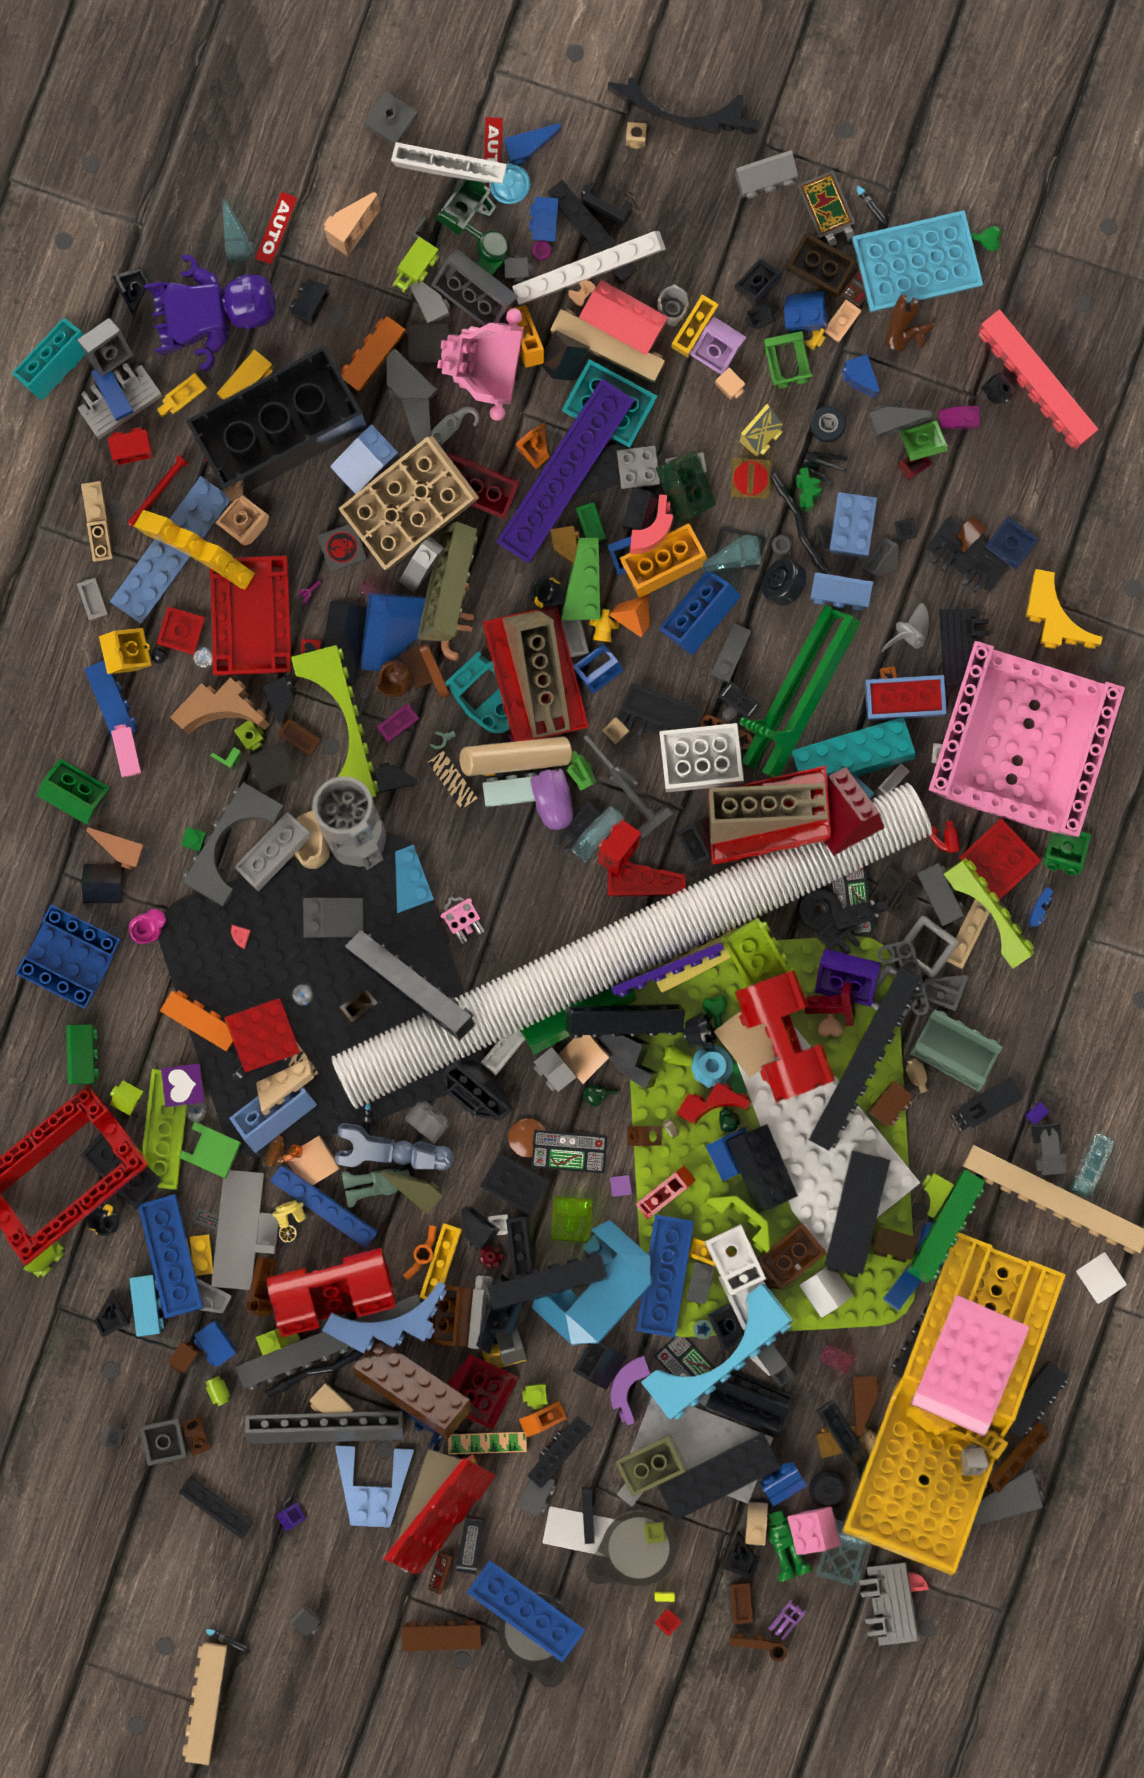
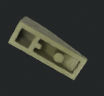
[381,1171,443,1214]

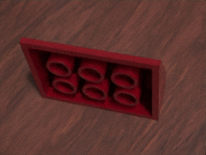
[823,767,885,856]

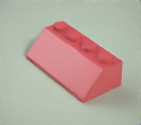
[579,280,668,355]

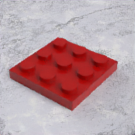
[958,818,1041,900]
[224,998,300,1073]

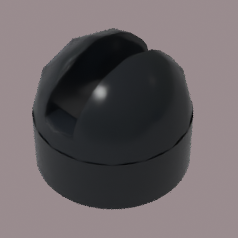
[151,647,169,664]

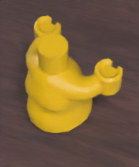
[589,609,620,642]

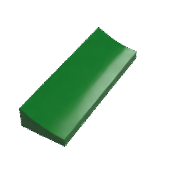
[519,977,637,1055]

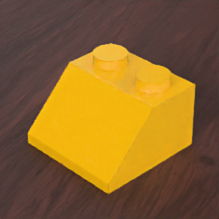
[906,1406,957,1435]

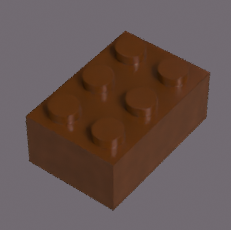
[867,1081,913,1127]

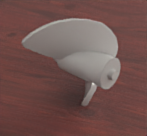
[882,603,929,653]

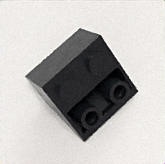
[675,816,711,868]
[573,1342,626,1390]

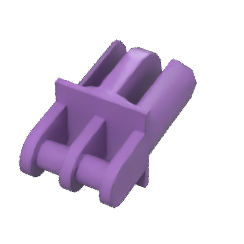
[768,1600,806,1641]

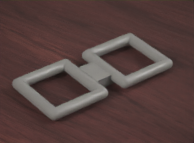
[871,916,959,1017]

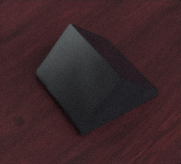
[734,259,783,307]
[540,330,590,381]
[81,864,123,903]
[707,1303,746,1350]

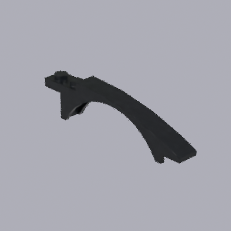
[608,77,759,135]

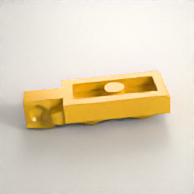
[157,373,208,418]

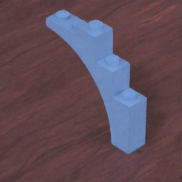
[322,1281,447,1353]

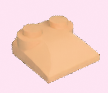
[215,496,269,546]

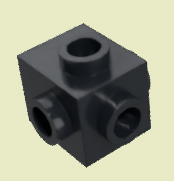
[981,372,1016,405]

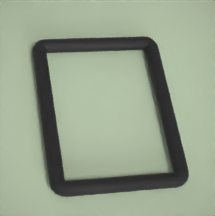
[713,526,765,571]

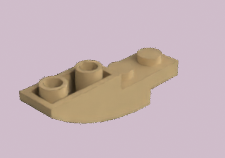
[81,481,112,562]

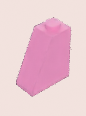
[111,724,141,778]

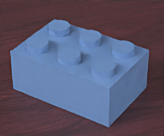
[829,492,877,558]

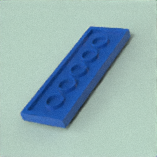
[138,1194,204,1319]
[636,1215,694,1338]
[467,1560,585,1662]

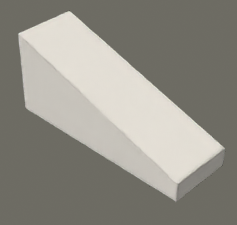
[874,764,910,798]

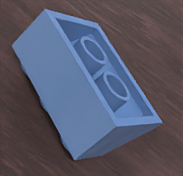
[810,572,873,612]

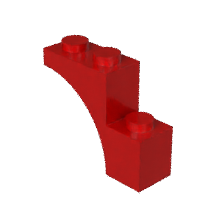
[676,1082,752,1125]

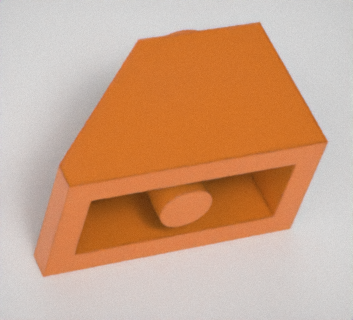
[519,1401,567,1437]

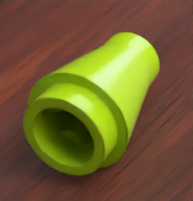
[662,1045,693,1067]

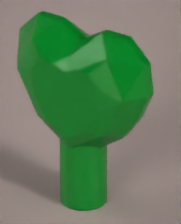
[970,226,1001,251]
[702,995,727,1028]

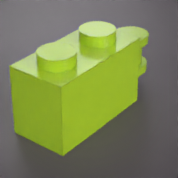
[393,237,439,293]

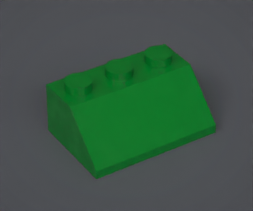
[36,759,110,825]
[66,1025,99,1084]

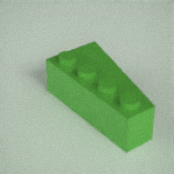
[561,538,600,620]

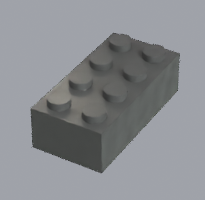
[431,249,518,326]

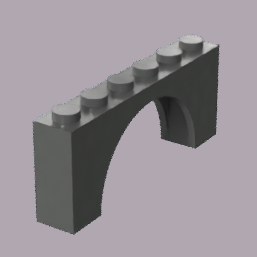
[182,782,285,908]

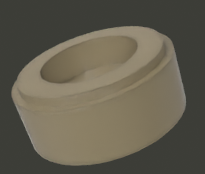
[662,1119,679,1138]

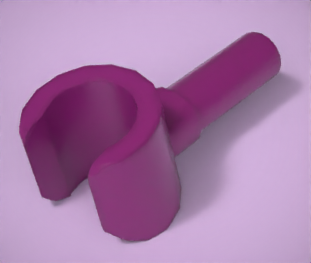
[297,580,322,604]

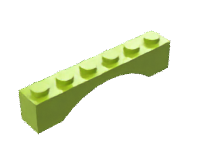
[944,858,1034,969]

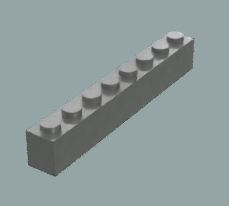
[245,1411,404,1444]

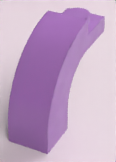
[611,1355,650,1425]

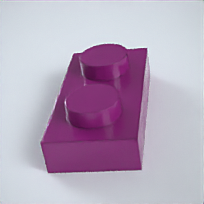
[377,703,419,743]

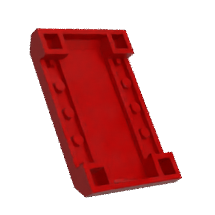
[209,556,292,676]

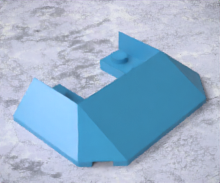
[531,1220,652,1345]

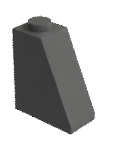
[757,1344,796,1388]

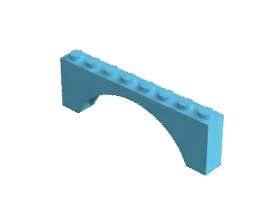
[641,1284,794,1420]

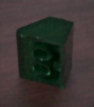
[655,451,716,522]

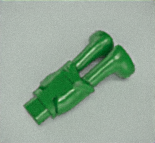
[767,1510,814,1582]

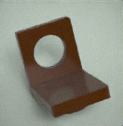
[627,1126,662,1146]
[182,1416,211,1455]

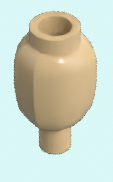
[906,1057,928,1093]

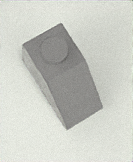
[961,1445,988,1475]

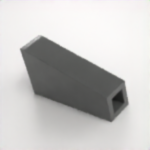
[973,1468,1045,1526]

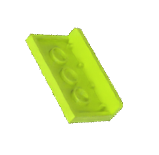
[721,917,793,986]

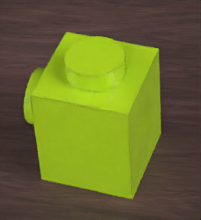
[234,721,265,751]
[110,1081,143,1116]
[522,1383,547,1409]

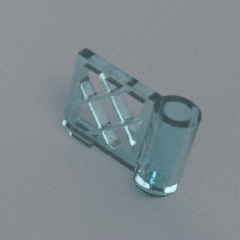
[815,1520,870,1586]

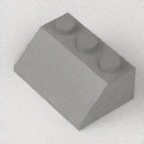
[735,150,798,199]

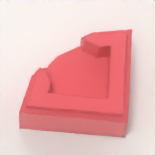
[231,925,251,949]
[908,1572,929,1592]

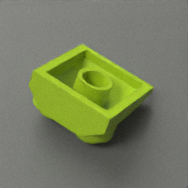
[23,1241,64,1278]

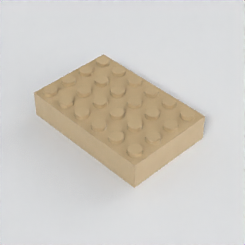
[338,436,479,570]

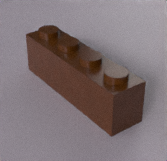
[402,1620,481,1651]

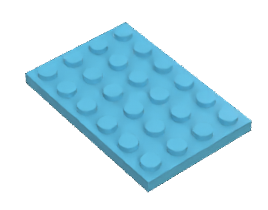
[852,210,983,313]

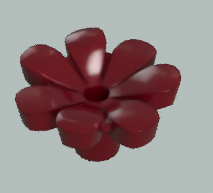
[478,1244,504,1270]

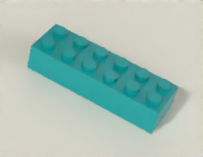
[792,717,915,778]

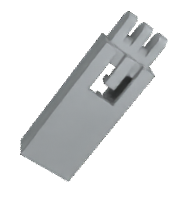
[468,1276,494,1349]

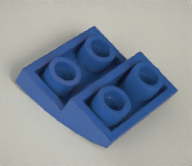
[1027,887,1053,928]

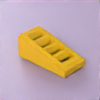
[964,1429,1008,1460]

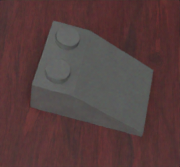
[867,405,932,440]
[303,898,364,938]

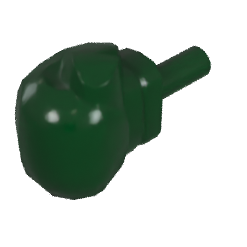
[583,1086,618,1107]
[719,1106,741,1133]

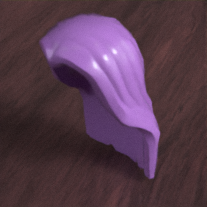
[530,769,573,830]

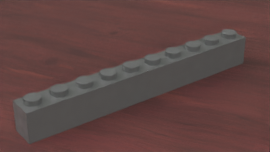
[235,1294,422,1391]

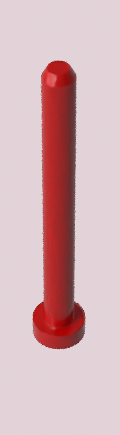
[128,455,189,527]

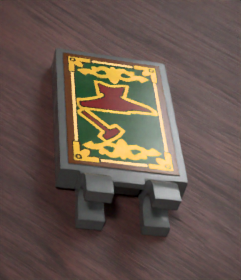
[797,171,855,248]

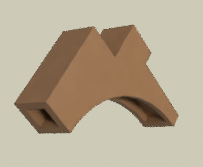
[170,678,270,735]

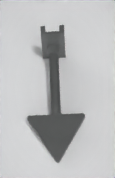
[584,735,673,838]

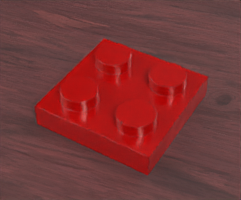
[156,607,205,655]

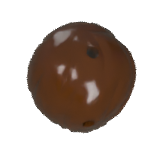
[375,661,413,697]

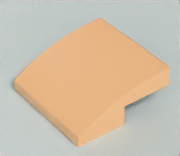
[559,1035,611,1084]
[284,1135,340,1185]

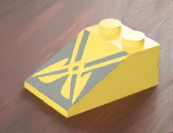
[740,404,783,457]

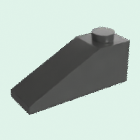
[711,623,751,684]

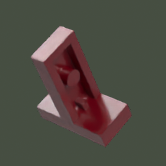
[804,983,856,1026]

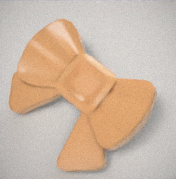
[568,280,596,307]

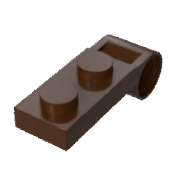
[246,1256,277,1317]
[729,1633,787,1662]

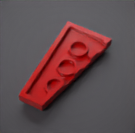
[607,861,686,896]

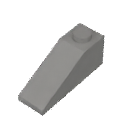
[407,280,451,325]
[399,537,445,593]

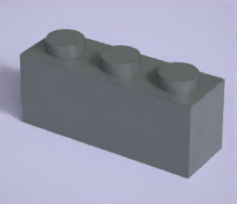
[916,863,965,927]

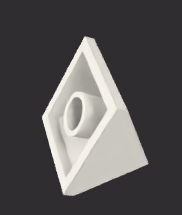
[799,1266,853,1318]

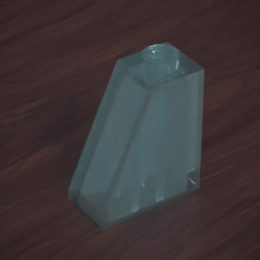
[572,806,625,863]

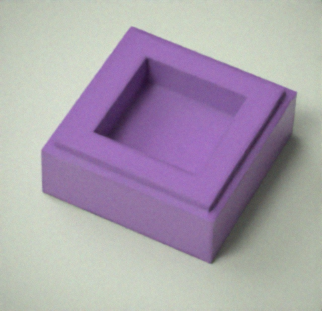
[610,1175,632,1197]

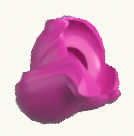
[129,909,166,944]

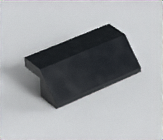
[706,1370,795,1437]

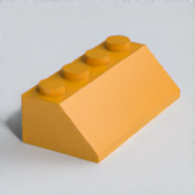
[620,523,709,598]

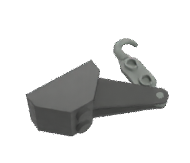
[387,349,480,446]

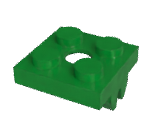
[795,468,822,512]

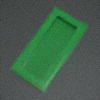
[576,502,606,542]

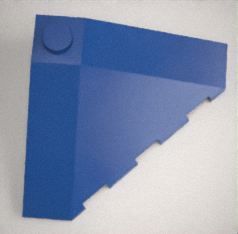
[360,592,426,671]

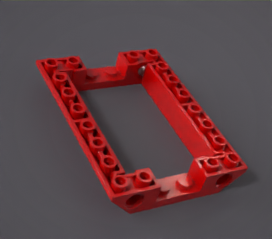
[0,1085,148,1266]

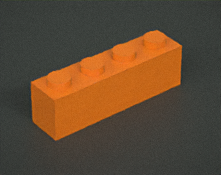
[340,316,406,394]
[160,990,233,1052]

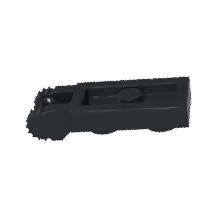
[553,802,603,855]

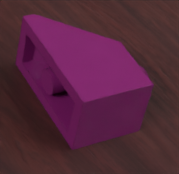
[939,406,980,430]

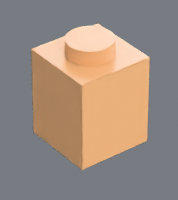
[715,368,745,400]

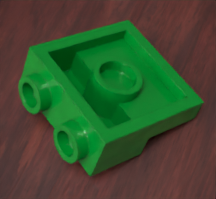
[1043,832,1091,876]

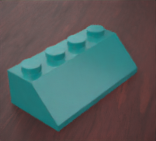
[11,318,85,401]

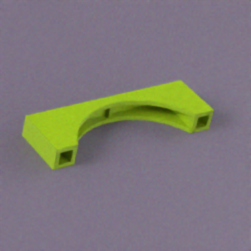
[291,645,379,797]

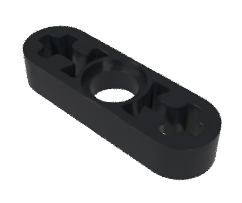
[581,1487,595,1544]

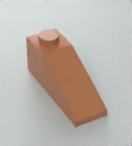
[86,827,145,870]

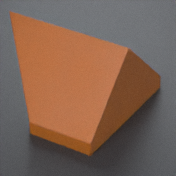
[516,422,550,469]
[609,594,650,637]

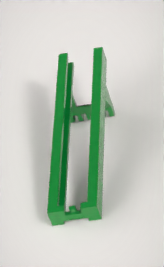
[740,605,861,778]

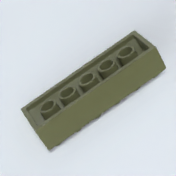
[417,522,477,641]

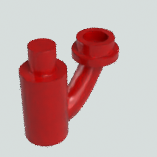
[927,821,960,853]

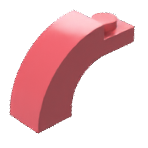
[630,495,673,554]

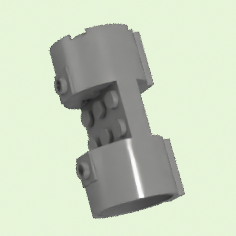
[313,776,387,870]

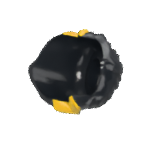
[530,576,564,609]
[85,1203,119,1236]

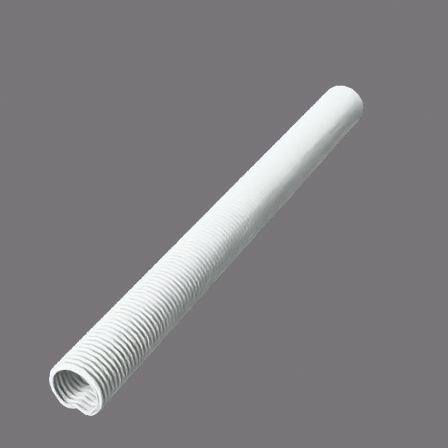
[332,783,932,1109]

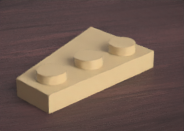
[256,1059,314,1116]

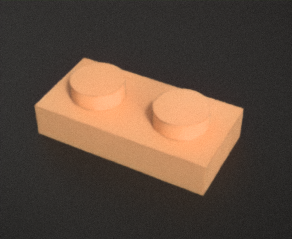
[824,300,862,343]

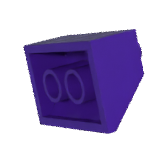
[815,949,882,1007]

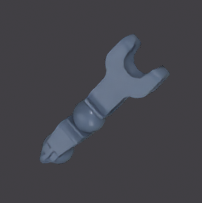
[334,1123,454,1171]

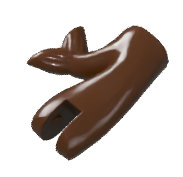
[884,294,934,351]

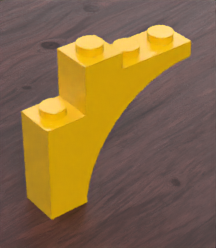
[1025,569,1102,649]

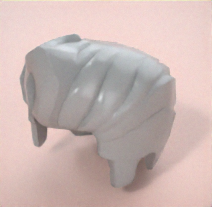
[657,284,689,326]

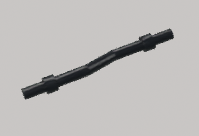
[769,472,832,575]
[265,1349,366,1398]

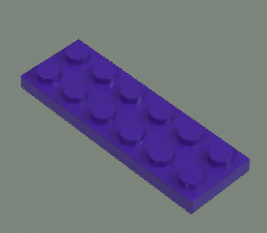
[611,942,724,998]

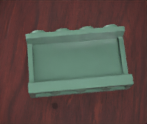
[910,1010,1003,1092]

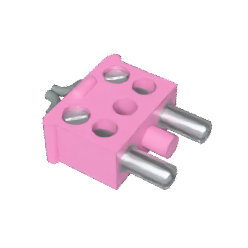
[441,896,484,944]

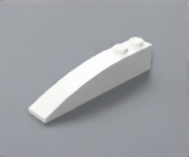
[391,142,507,184]

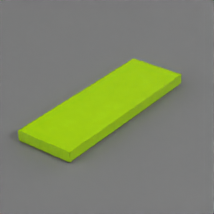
[142,1069,187,1190]

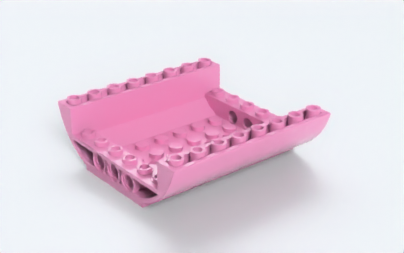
[929,641,1125,837]

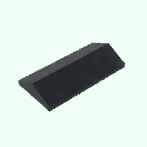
[322,601,367,684]

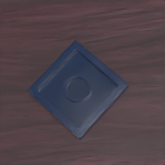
[985,516,1039,570]

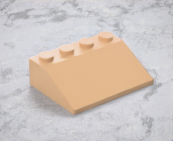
[324,192,381,257]

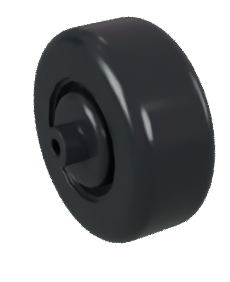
[761,558,807,606]

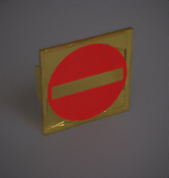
[730,458,771,499]

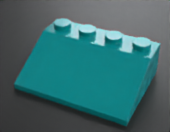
[561,359,658,448]

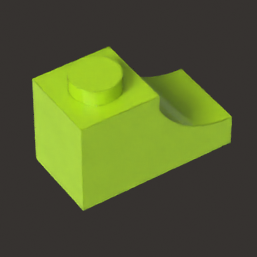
[922,1173,954,1219]
[256,1328,301,1355]

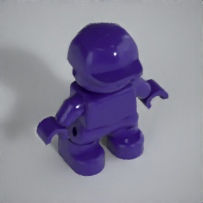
[144,255,276,371]

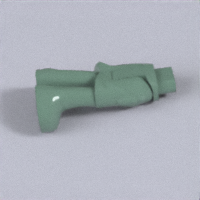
[341,1169,410,1208]

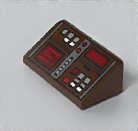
[839,267,866,308]
[428,1552,453,1595]

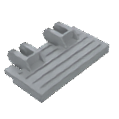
[77,363,163,439]
[859,1562,919,1646]

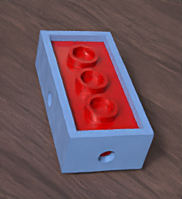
[865,675,946,721]

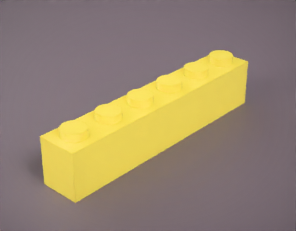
[653,919,751,993]

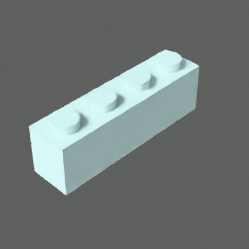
[483,773,537,807]

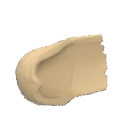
[295,810,330,869]

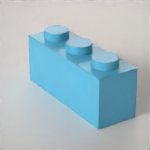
[129,1275,164,1337]

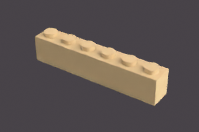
[550,309,665,384]
[182,1642,228,1765]

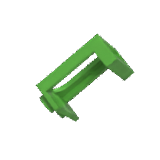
[763,331,812,389]

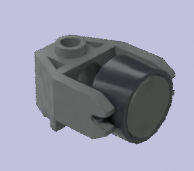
[1032,1124,1066,1175]

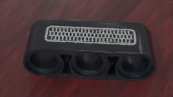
[456,1515,485,1575]

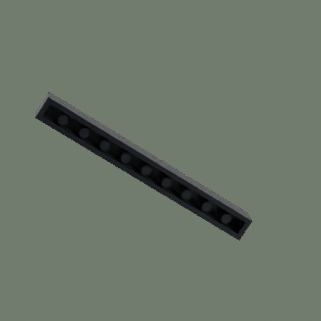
[808,966,923,1151]

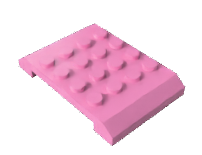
[911,1295,1029,1436]

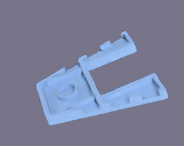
[335,1445,414,1527]

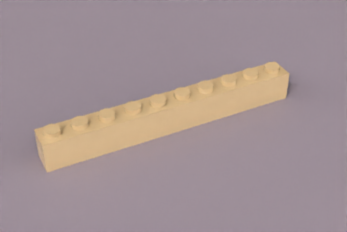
[962,1145,1144,1255]

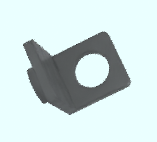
[411,217,427,240]

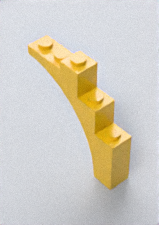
[134,510,255,590]

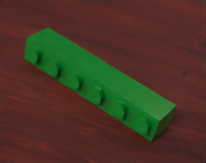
[907,1170,985,1283]

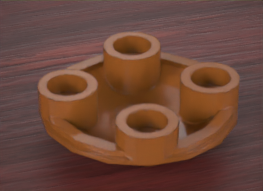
[508,1118,545,1157]

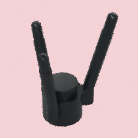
[803,451,848,485]

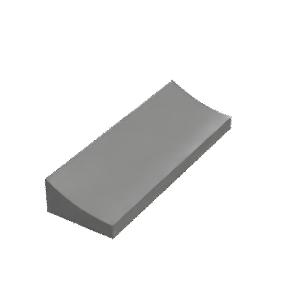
[211,1170,264,1290]

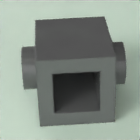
[504,255,532,284]

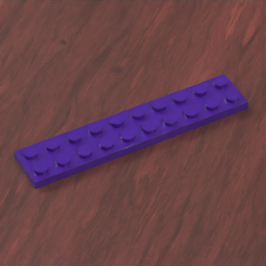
[497,379,635,564]

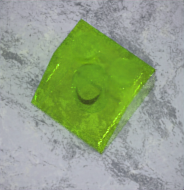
[551,1196,593,1243]

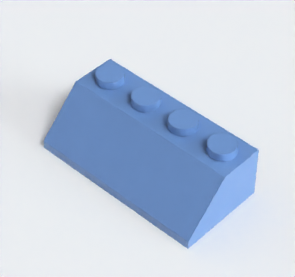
[229,1086,317,1153]

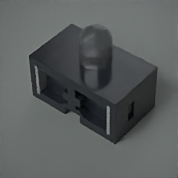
[718,681,761,721]

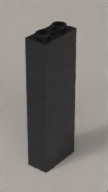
[824,1150,890,1277]

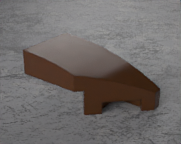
[958,516,987,552]

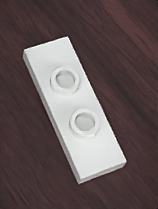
[481,1028,525,1075]

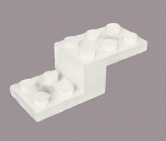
[705,1225,766,1330]

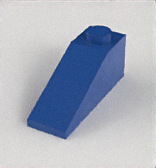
[504,123,561,165]

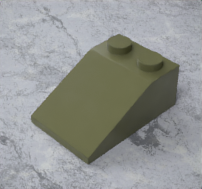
[615,1434,687,1497]

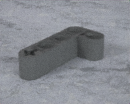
[877,941,929,1015]

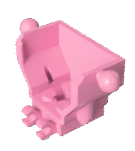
[437,309,524,421]

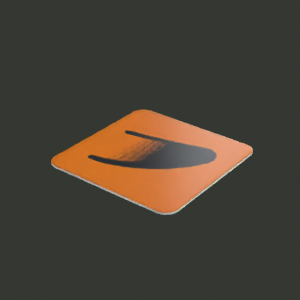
[880,666,897,679]

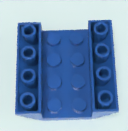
[15,904,121,1009]

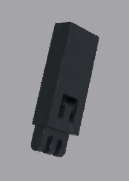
[950,1077,1023,1132]

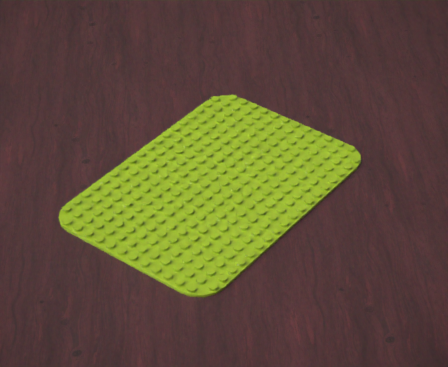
[626,936,916,1337]

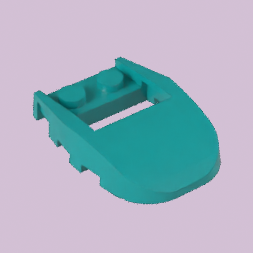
[445,651,509,733]

